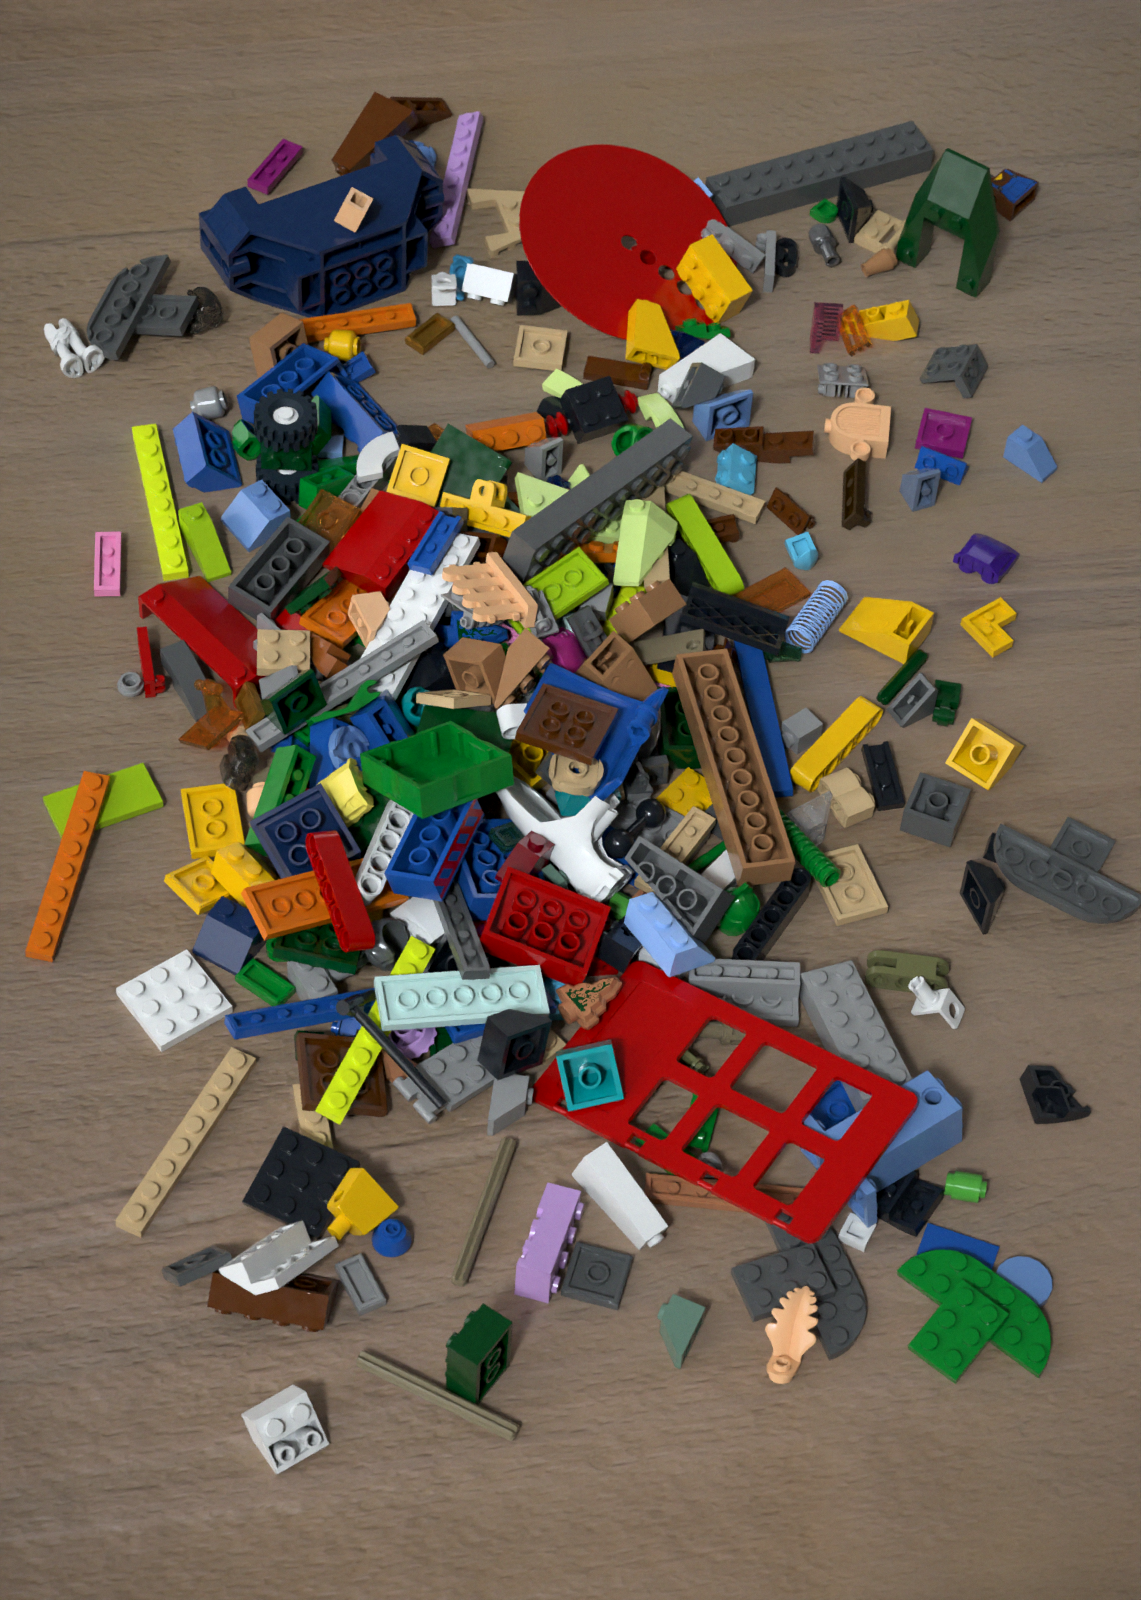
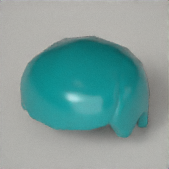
[401,686,433,726]

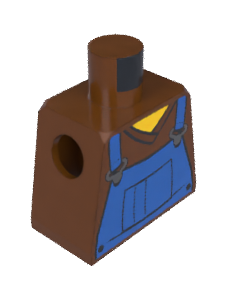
[990,169,1039,222]

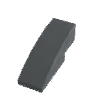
[160,640,220,723]

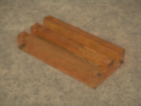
[835,304,872,357]

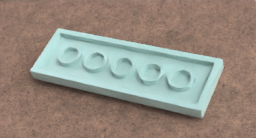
[374,965,550,1031]

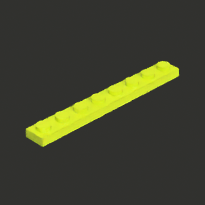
[132,424,189,581]
[315,936,435,1125]

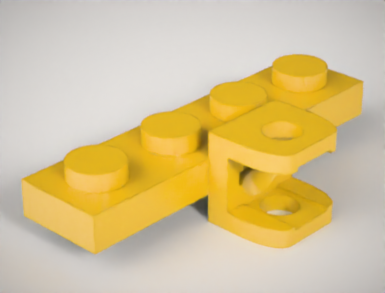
[440,479,531,537]

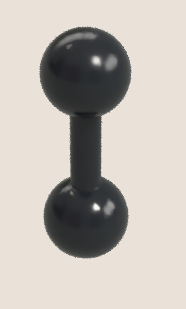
[604,799,666,859]

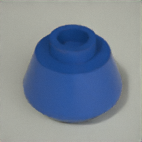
[372,1219,412,1257]

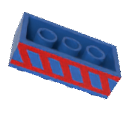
[384,799,484,902]

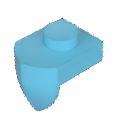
[784,532,819,570]

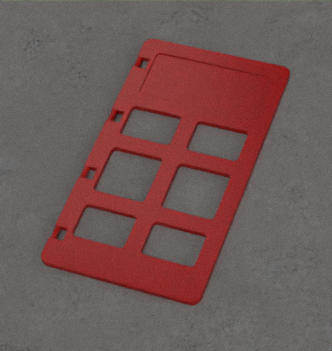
[532,961,918,1244]

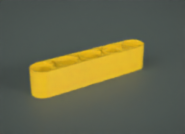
[790,696,883,793]

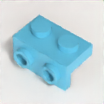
[715,443,757,495]

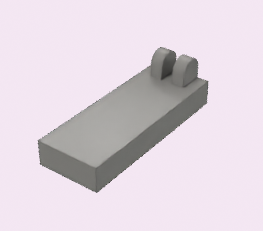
[755,230,776,293]

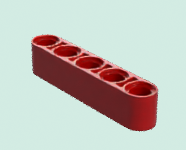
[305,830,375,953]

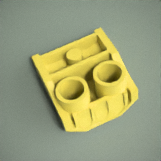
[317,758,374,828]

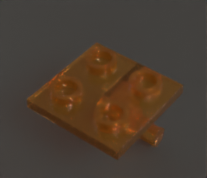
[178,679,246,751]

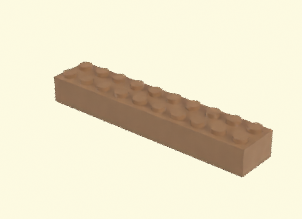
[672,648,796,887]

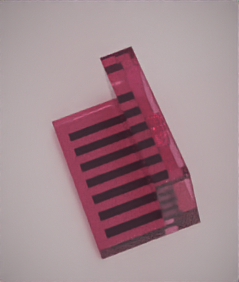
[810,302,843,354]

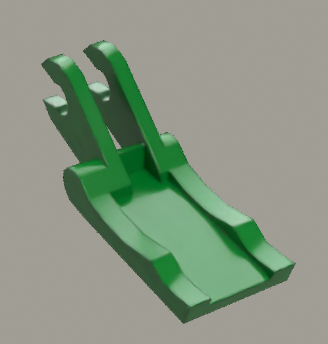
[305,680,380,727]

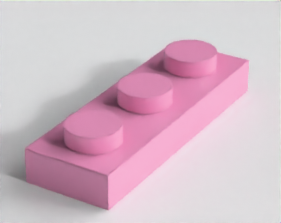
[94,531,121,597]

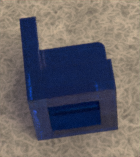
[670,330,705,359]

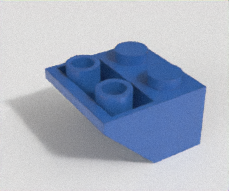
[350,689,415,750]

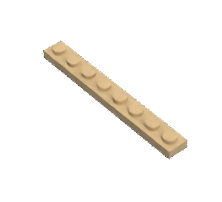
[115,1047,256,1238]

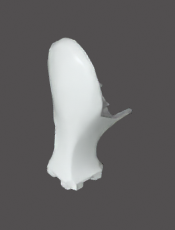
[496,776,634,905]

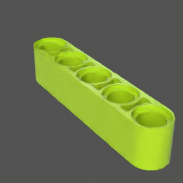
[666,493,744,596]

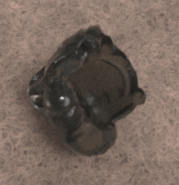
[185,286,223,334]

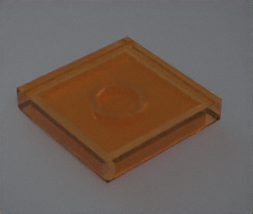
[298,489,363,552]

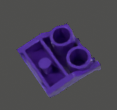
[953,533,1020,584]

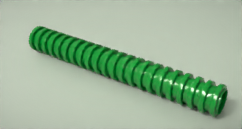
[778,807,841,888]

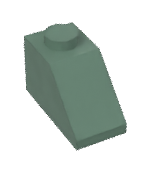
[657,1294,706,1369]

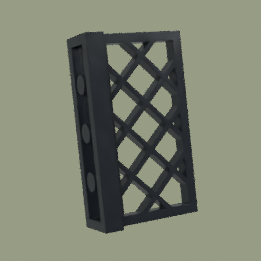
[679,582,790,656]

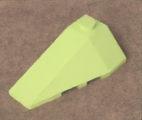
[613,499,678,586]

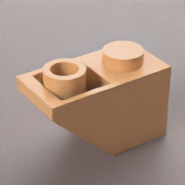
[334,187,373,232]

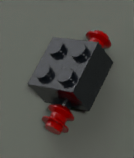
[544,376,638,444]

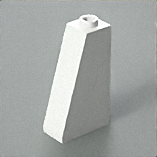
[658,333,755,403]
[571,1142,668,1250]

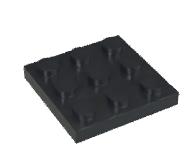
[242,1126,361,1240]

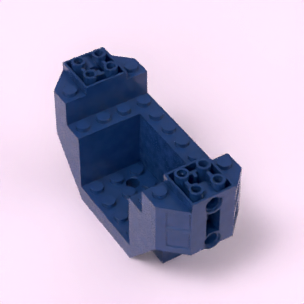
[199,135,445,318]

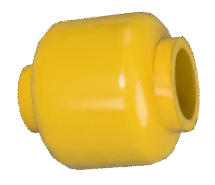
[324,329,361,362]

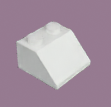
[462,264,516,306]

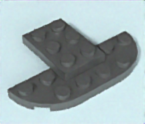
[87,255,199,360]
[993,817,1141,924]
[731,1212,866,1360]

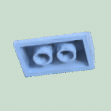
[624,892,715,977]

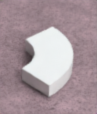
[357,432,400,483]

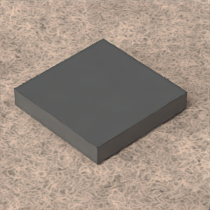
[561,1242,633,1311]
[161,1245,232,1287]

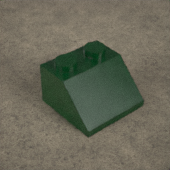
[260,669,327,735]

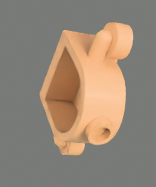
[824,388,891,461]

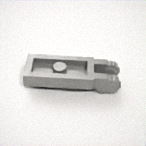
[701,219,765,273]

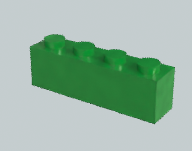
[244,745,316,857]

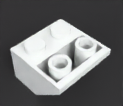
[241,1385,329,1474]

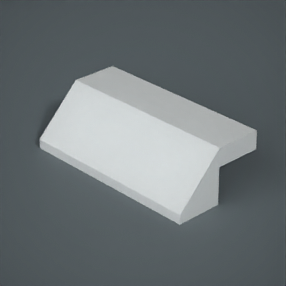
[219,1221,338,1295]

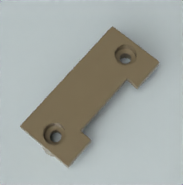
[629,629,707,665]

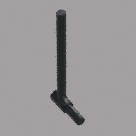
[336,990,447,1110]

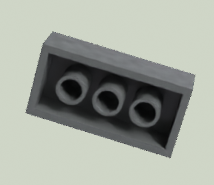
[228,517,330,621]

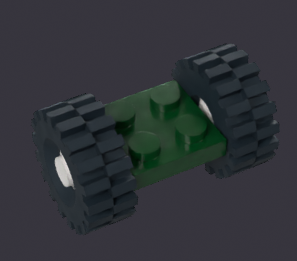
[254,388,318,505]

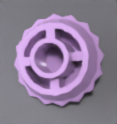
[388,1027,437,1060]

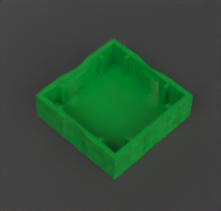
[360,721,514,819]

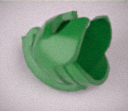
[717,882,760,937]

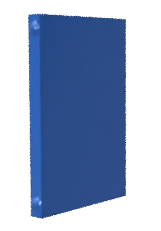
[916,1223,999,1270]

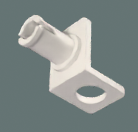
[431,272,457,306]
[908,976,965,1029]

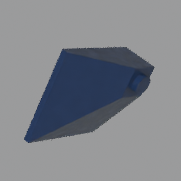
[249,783,362,879]

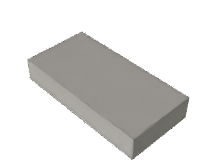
[335,1253,386,1316]

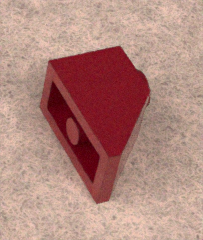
[495,831,555,882]

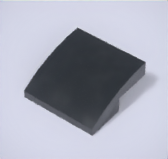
[876,1171,945,1237]

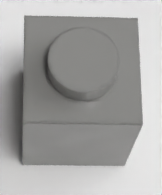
[781,708,823,755]

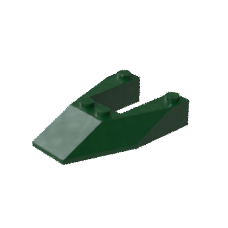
[896,148,1000,298]

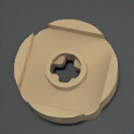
[548,754,604,796]

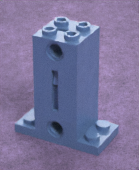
[801,1070,963,1228]

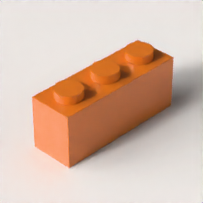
[465,412,546,451]

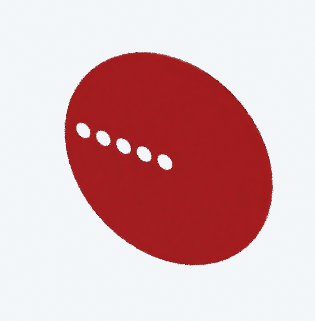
[519,144,737,342]

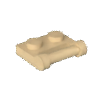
[854,210,906,253]

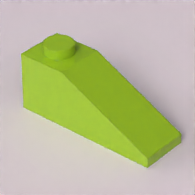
[178,502,231,582]

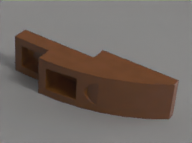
[713,426,815,463]

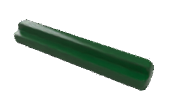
[876,649,928,705]

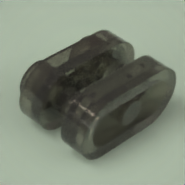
[219,735,259,791]

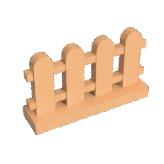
[442,552,538,628]

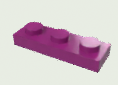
[247,139,303,195]

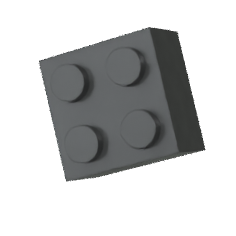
[900,772,971,847]

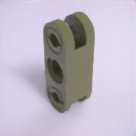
[865,950,949,993]

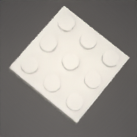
[116,949,233,1052]

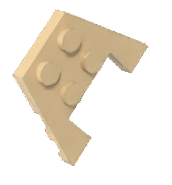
[466,188,524,258]

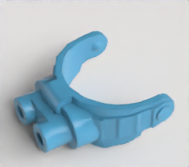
[449,254,474,301]

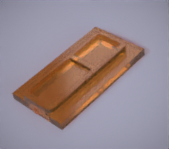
[732,567,811,613]

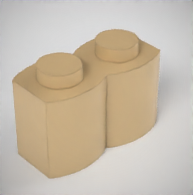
[818,768,875,828]

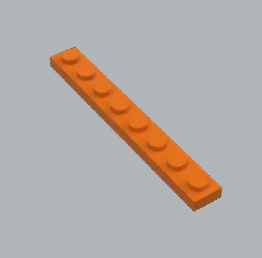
[25,771,110,962]

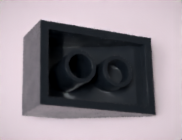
[515,261,562,316]

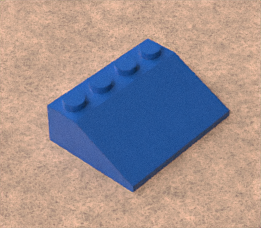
[455,819,545,921]

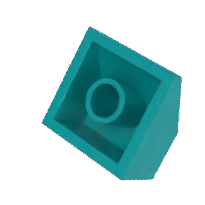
[556,1039,624,1112]

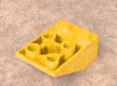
[839,597,934,664]

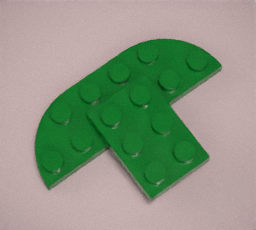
[897,1250,1051,1384]

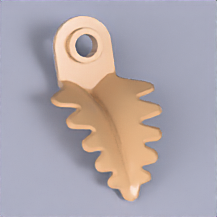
[765,1286,818,1384]

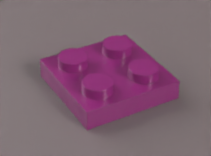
[915,408,972,459]

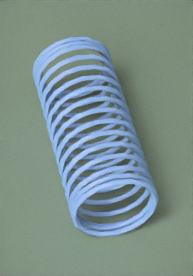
[784,580,848,654]

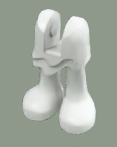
[44,318,104,378]

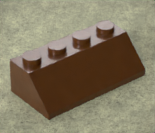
[207,1269,339,1332]

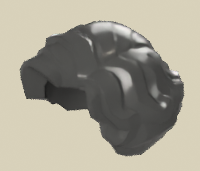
[364,918,408,972]

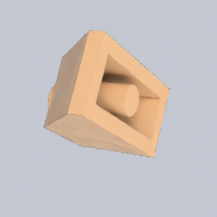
[347,591,390,648]

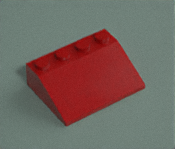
[322,490,439,601]
[479,866,611,986]

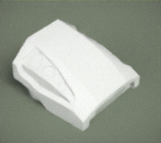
[390,897,445,947]

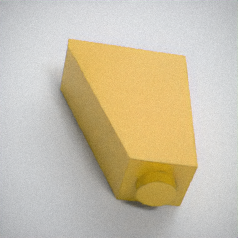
[625,299,680,370]

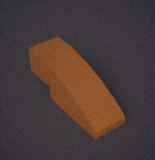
[310,631,351,679]

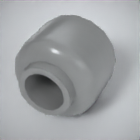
[190,386,228,420]

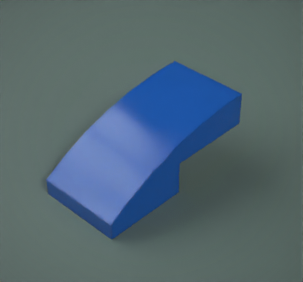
[321,351,376,382]

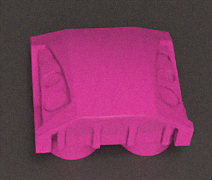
[542,627,588,673]

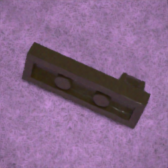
[841,458,871,531]

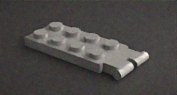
[393,1036,495,1125]

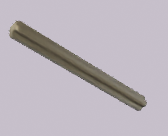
[451,1137,516,1287]
[356,1350,519,1441]

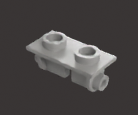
[525,586,559,639]

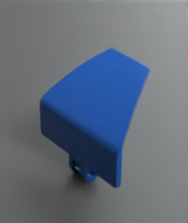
[523,663,669,801]

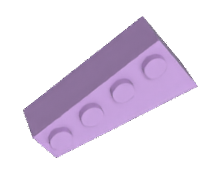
[514,1182,584,1303]

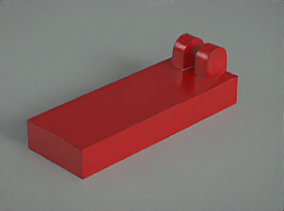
[136,626,166,698]

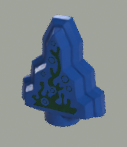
[444,611,508,647]

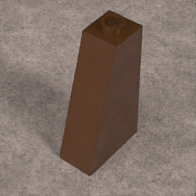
[331,92,418,176]

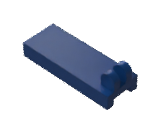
[407,511,464,576]

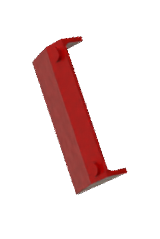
[138,576,266,709]

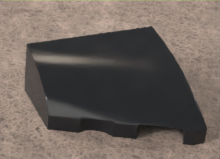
[1019,1065,1091,1124]

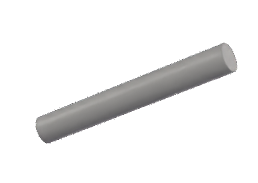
[450,315,495,369]

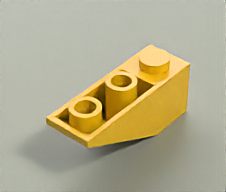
[840,300,919,341]

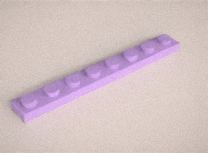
[429,111,483,248]

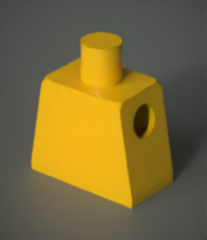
[327,1168,398,1240]

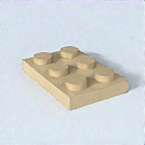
[814,844,888,926]

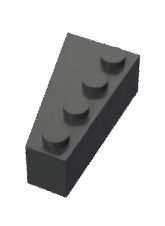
[624,836,735,943]

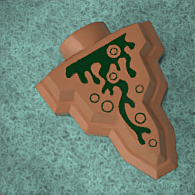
[556,977,622,1030]

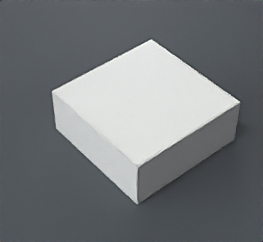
[838,1212,877,1252]

